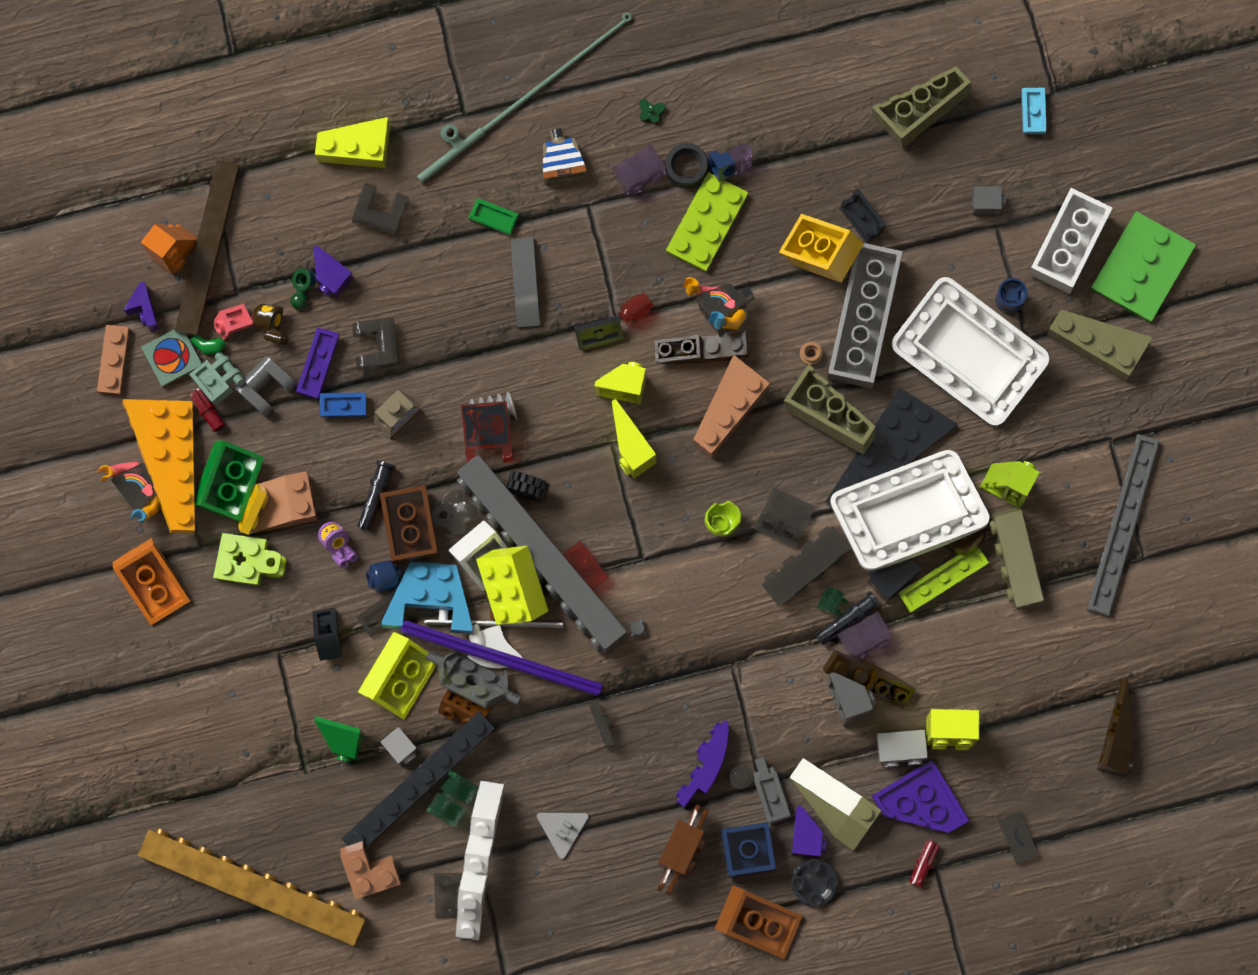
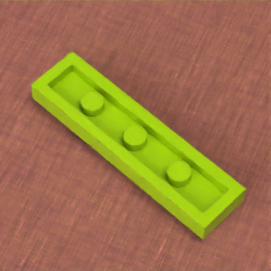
[898,548,989,614]

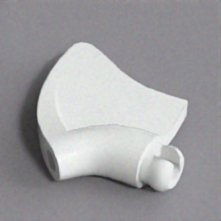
[467,624,522,668]

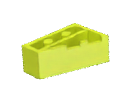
[315,117,390,168]

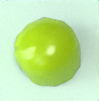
[704,501,742,537]

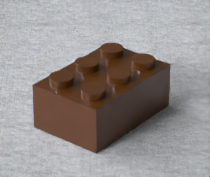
[380,485,439,565]

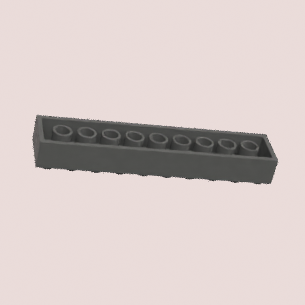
[456,455,627,656]

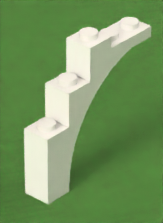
[456,781,504,940]

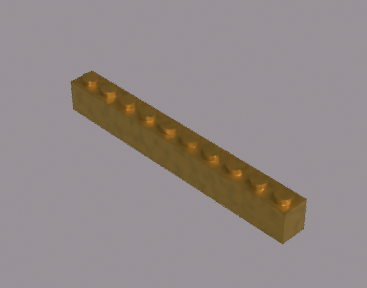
[137,828,367,947]

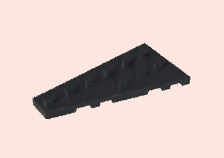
[825,387,958,507]

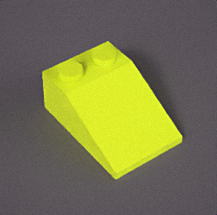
[612,399,657,479]

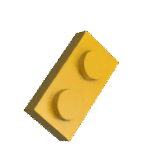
[238,484,268,535]

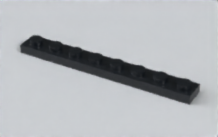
[341,711,496,849]

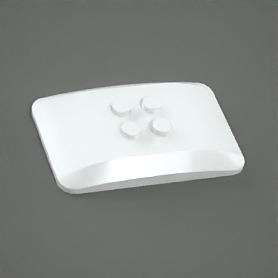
[892,277,1049,425]
[830,450,989,571]

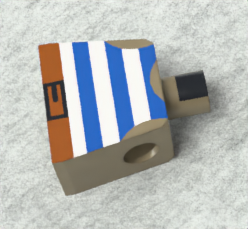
[543,128,587,185]
[374,390,421,439]

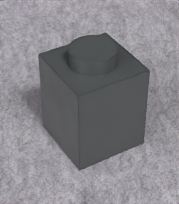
[972,187,1006,215]

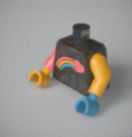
[683,277,755,337]
[97,462,161,527]

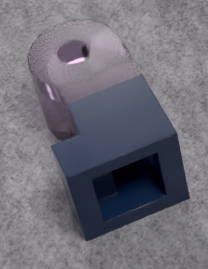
[708,144,753,182]

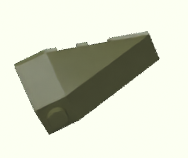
[790,758,881,851]

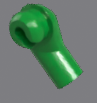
[191,334,226,355]

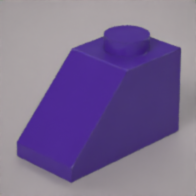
[313,245,354,299]
[792,806,827,858]

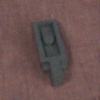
[753,757,791,824]

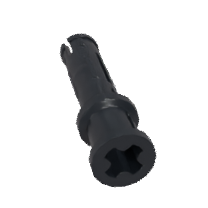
[357,460,396,531]
[815,591,882,646]

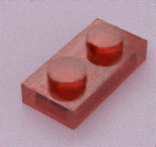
[562,541,608,590]

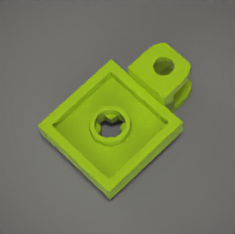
[213,533,287,586]

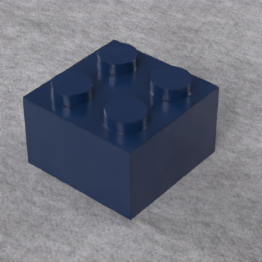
[721,822,776,878]

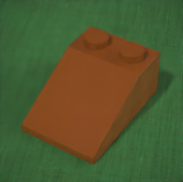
[714,886,803,959]

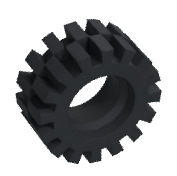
[506,471,550,503]

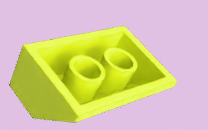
[358,632,436,720]

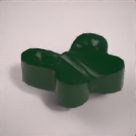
[639,99,665,124]

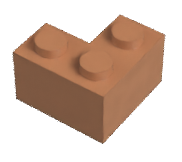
[340,841,400,900]

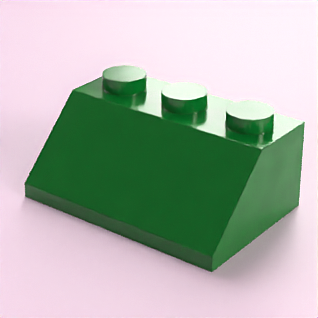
[194,440,264,522]

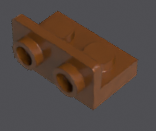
[438,689,494,725]

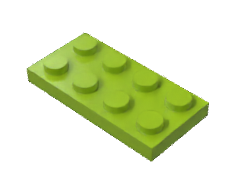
[666,172,748,273]

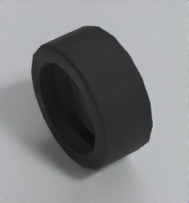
[665,143,708,188]

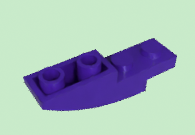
[676,720,728,809]

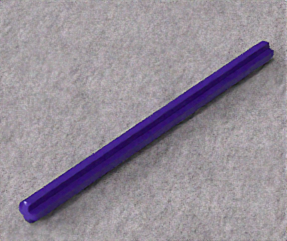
[401,621,602,696]

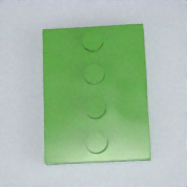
[1090,211,1196,323]

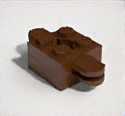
[657,804,709,896]

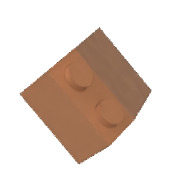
[249,471,318,535]

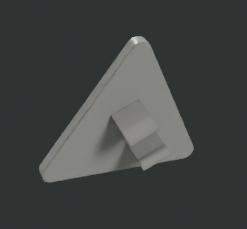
[537,813,588,859]

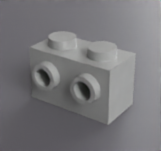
[876,730,927,768]

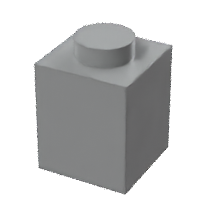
[381,727,418,766]

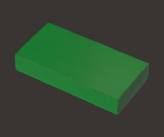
[468,198,519,237]

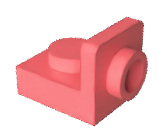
[214,304,253,340]

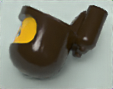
[252,304,288,345]

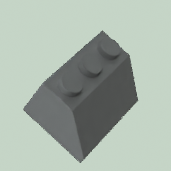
[827,673,875,727]

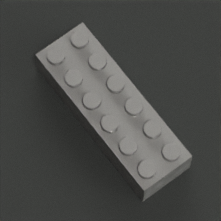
[827,243,902,389]

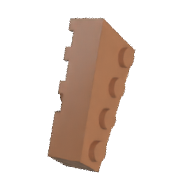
[693,355,770,459]

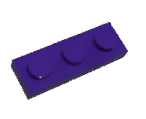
[296,327,340,400]

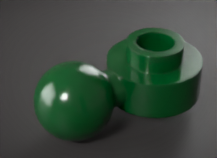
[290,268,316,310]

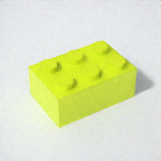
[476,546,548,625]
[926,709,979,751]

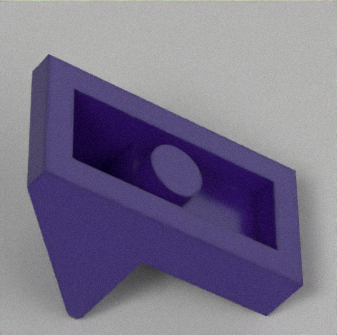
[124,282,159,332]

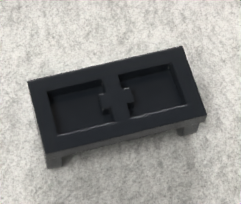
[839,189,886,244]

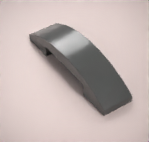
[511,237,540,328]

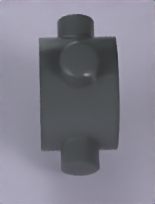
[628,619,647,638]

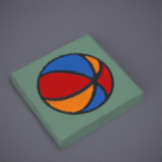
[141,329,202,388]

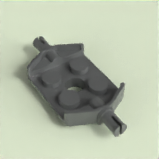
[426,651,521,708]

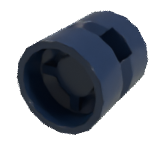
[995,278,1028,314]

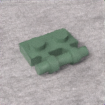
[189,352,245,406]

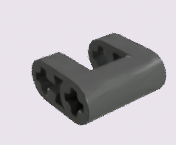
[234,355,297,418]

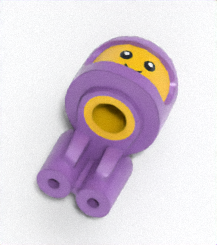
[318,522,358,568]

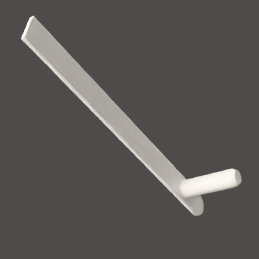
[424,609,563,628]

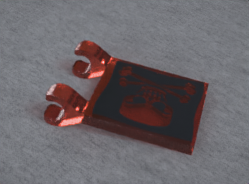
[461,401,513,464]

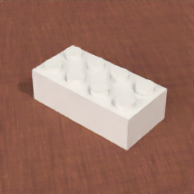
[1029,188,1112,294]

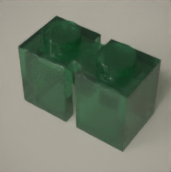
[427,771,479,828]

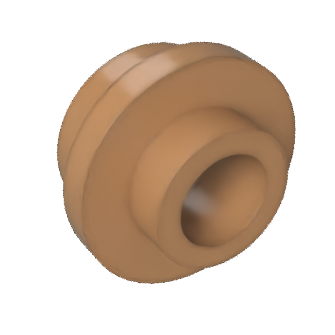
[800,342,823,365]

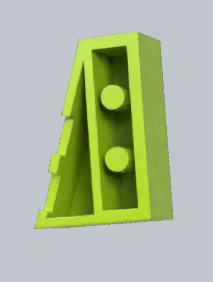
[979,461,1040,509]

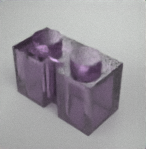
[612,145,666,195]
[836,612,892,659]

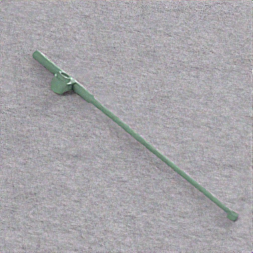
[417,12,631,183]

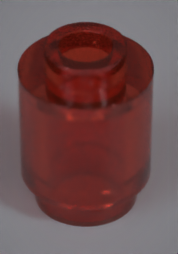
[618,293,653,325]

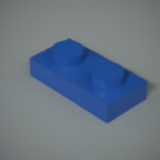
[320,392,367,418]

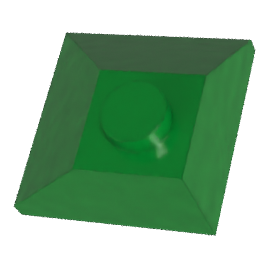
[314,716,365,763]

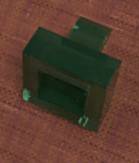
[816,587,848,615]

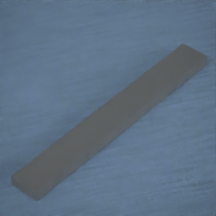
[1086,434,1160,617]

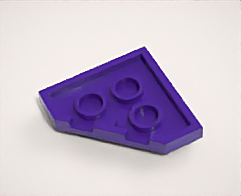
[871,760,969,833]

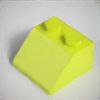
[594,362,646,405]

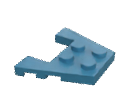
[381,562,473,634]

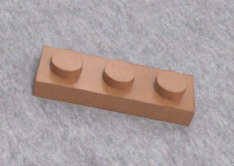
[97,325,130,395]

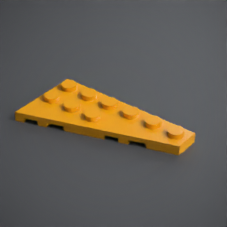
[122,399,195,533]

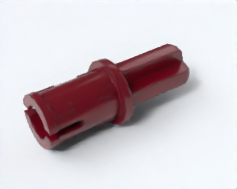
[190,389,226,432]
[908,840,939,888]

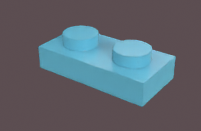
[1021,88,1046,134]

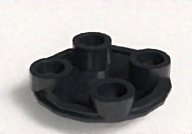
[791,859,838,907]

